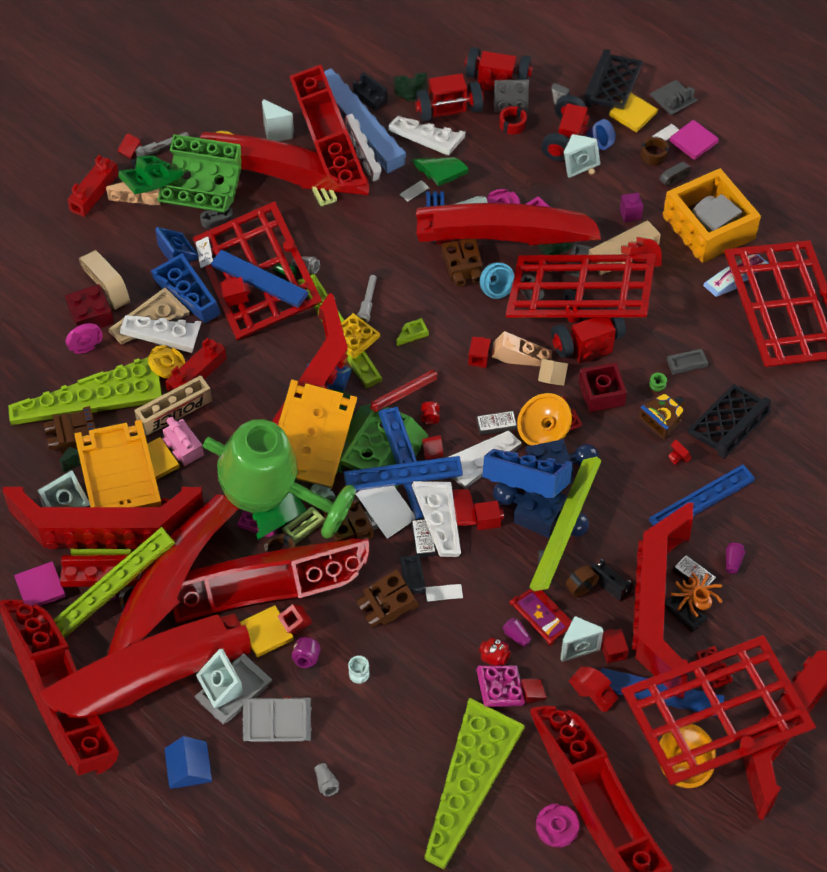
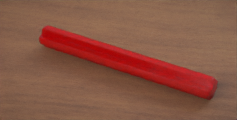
[370,370,438,412]

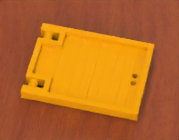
[278,379,357,489]
[74,420,161,507]

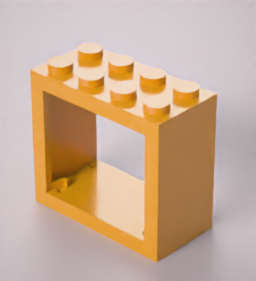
[663,168,761,263]

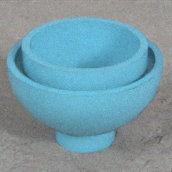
[480,262,515,299]

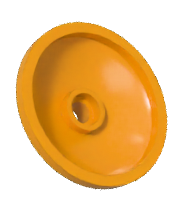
[517,393,572,446]
[660,724,716,788]

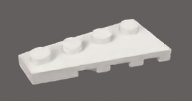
[345,114,382,181]
[389,116,465,156]
[120,315,201,353]
[449,431,522,489]
[412,481,461,557]

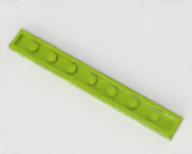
[298,274,382,389]
[530,456,601,591]
[54,527,175,638]

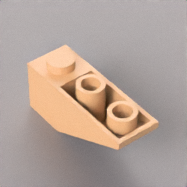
[106,182,161,205]
[492,331,552,366]

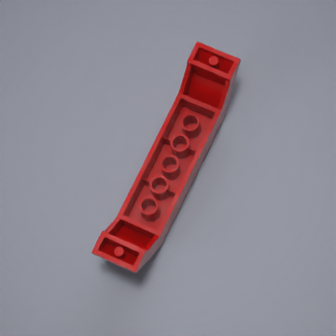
[271,293,349,425]
[3,487,205,549]
[632,502,693,699]
[743,650,827,821]

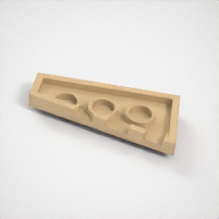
[109,288,190,345]

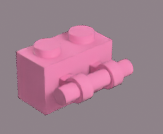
[162,417,204,467]

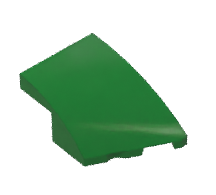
[119,155,184,194]
[413,157,469,186]
[252,493,307,539]

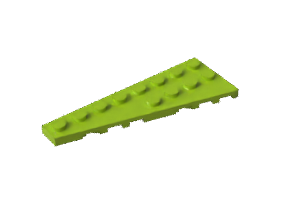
[8,357,162,425]
[425,698,525,869]

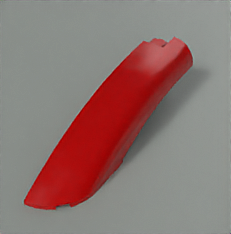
[289,64,368,187]
[200,132,369,195]
[416,203,601,245]
[108,494,239,655]
[172,538,369,623]
[0,599,119,776]
[39,613,251,718]
[530,706,673,872]

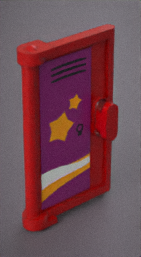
[509,588,572,646]

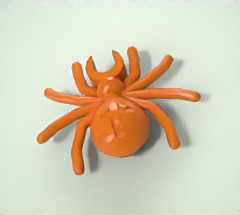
[671,572,723,617]

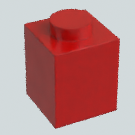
[221,277,251,307]
[468,336,491,368]
[474,500,504,530]
[277,604,313,634]
[601,629,629,664]

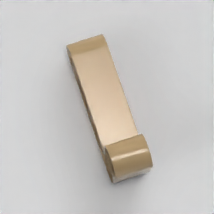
[79,250,130,311]

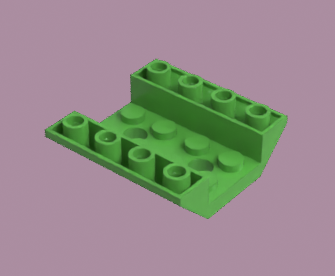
[157,134,241,213]
[337,404,428,489]

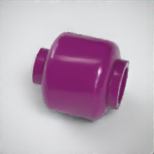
[292,637,321,668]

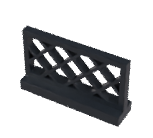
[585,49,643,110]
[687,384,771,459]

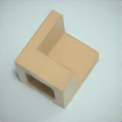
[538,359,568,386]

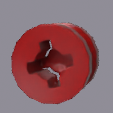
[421,402,440,425]

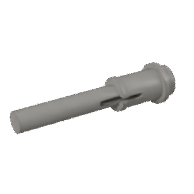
[135,132,189,157]
[357,275,377,323]

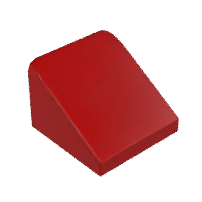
[117,133,142,159]
[422,435,443,460]
[521,679,547,704]

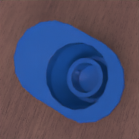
[586,119,615,150]

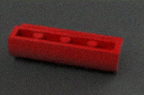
[60,554,144,587]

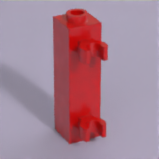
[67,155,119,217]
[165,338,227,392]

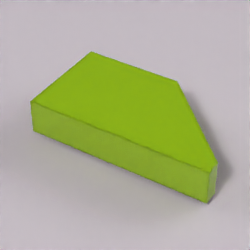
[396,318,429,346]

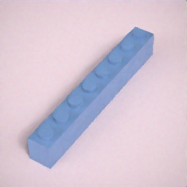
[324,68,406,173]

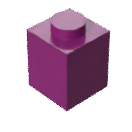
[620,192,643,222]

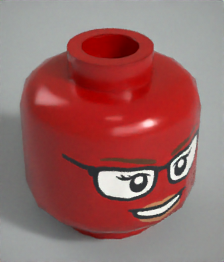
[479,637,511,666]

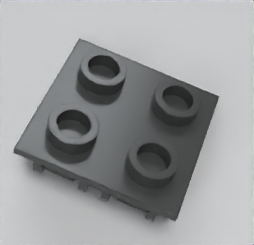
[494,80,529,113]
[650,80,697,115]

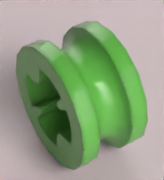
[649,373,667,392]

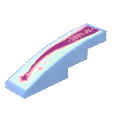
[703,254,768,297]

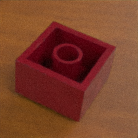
[65,284,114,328]
[578,362,627,412]

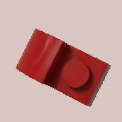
[621,237,662,267]
[569,667,619,712]

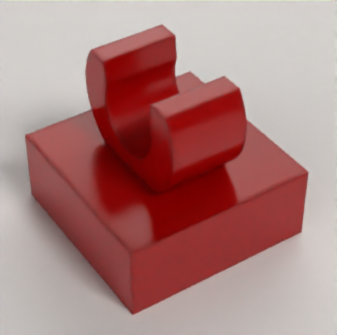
[668,440,692,465]

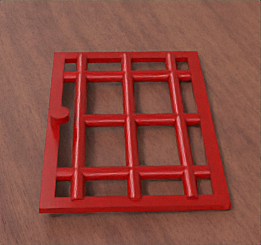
[192,201,323,340]
[724,240,827,367]
[506,254,656,323]
[621,635,816,786]

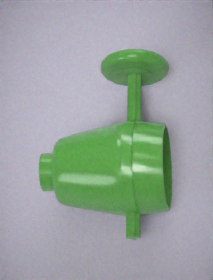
[202,419,356,539]

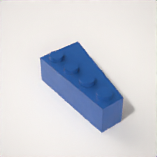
[151,253,221,323]
[482,449,572,498]

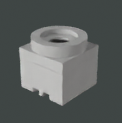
[692,194,742,232]

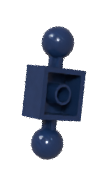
[525,439,599,484]
[493,482,589,538]

